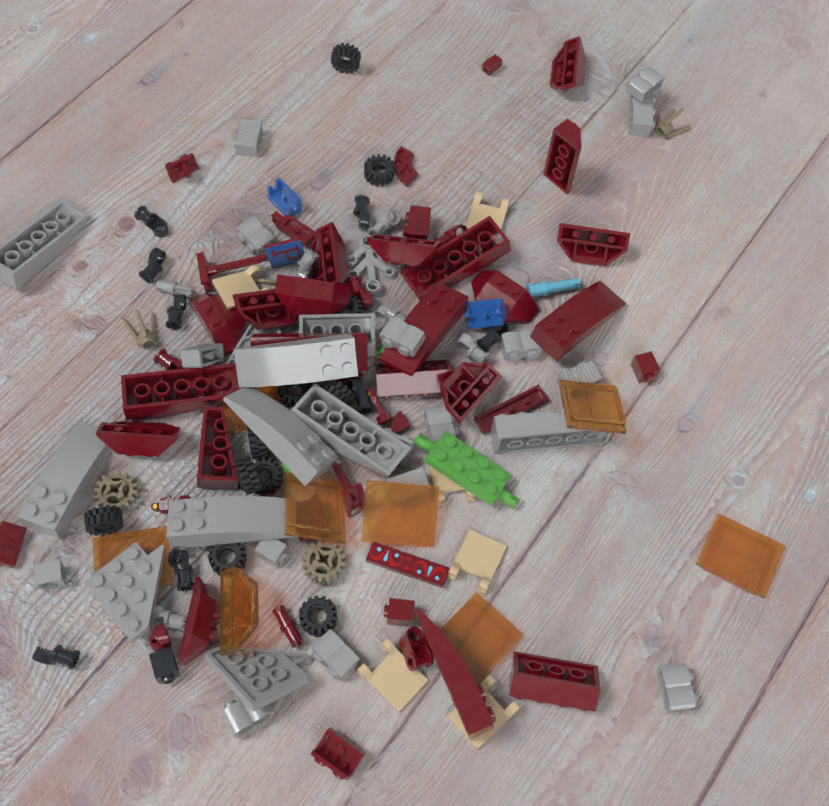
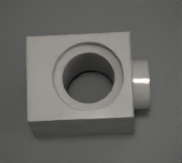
[254,539,288,568]
[31,560,67,591]

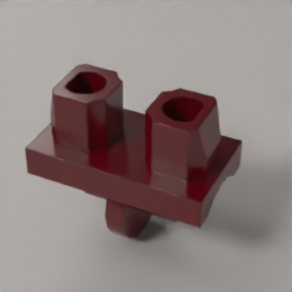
[165,153,199,183]

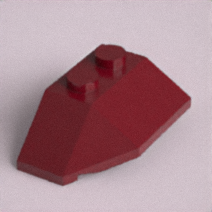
[550,36,587,91]
[311,222,350,284]
[557,223,631,266]
[367,233,441,267]
[471,270,540,323]
[275,274,351,316]
[233,289,299,331]
[188,293,246,357]
[440,362,502,424]
[96,421,181,457]
[178,577,221,666]

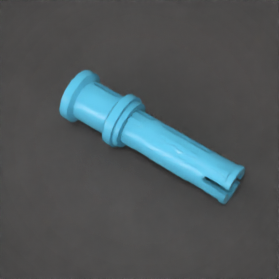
[525,277,581,298]

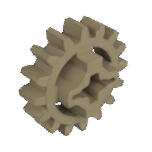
[93,471,139,514]
[301,539,346,585]

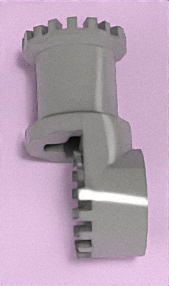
[368,209,401,235]
[294,247,320,279]
[374,304,406,323]
[457,333,491,363]
[152,605,188,633]

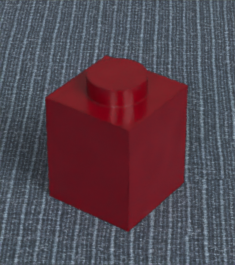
[631,351,660,383]
[384,598,415,627]

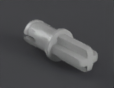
[156,279,193,297]

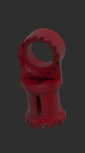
[433,225,468,248]
[346,275,374,310]
[153,348,183,370]
[149,624,172,652]

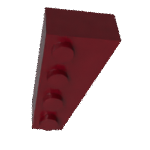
[197,406,238,490]

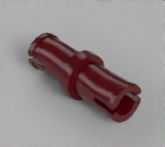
[272,605,304,648]

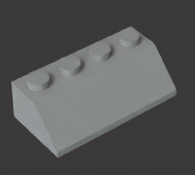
[299,313,376,357]

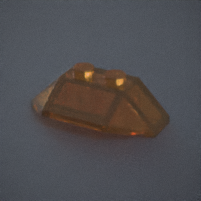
[220,566,259,656]

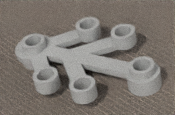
[347,235,395,296]

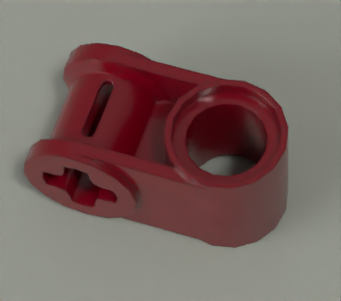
[398,626,434,672]

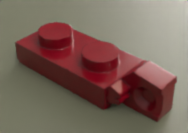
[271,211,316,248]

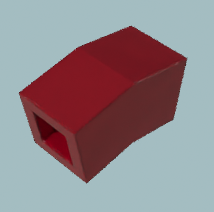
[482,54,503,76]

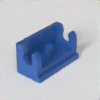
[267,177,302,216]
[465,298,507,329]

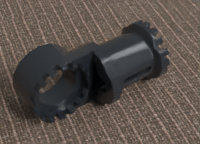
[353,194,370,229]
[134,206,169,237]
[138,247,166,283]
[166,294,186,330]
[476,321,509,353]
[348,377,375,415]
[168,548,194,592]
[32,645,80,670]

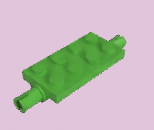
[414,430,520,509]

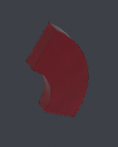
[394,146,418,187]

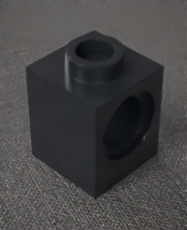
[149,647,180,684]

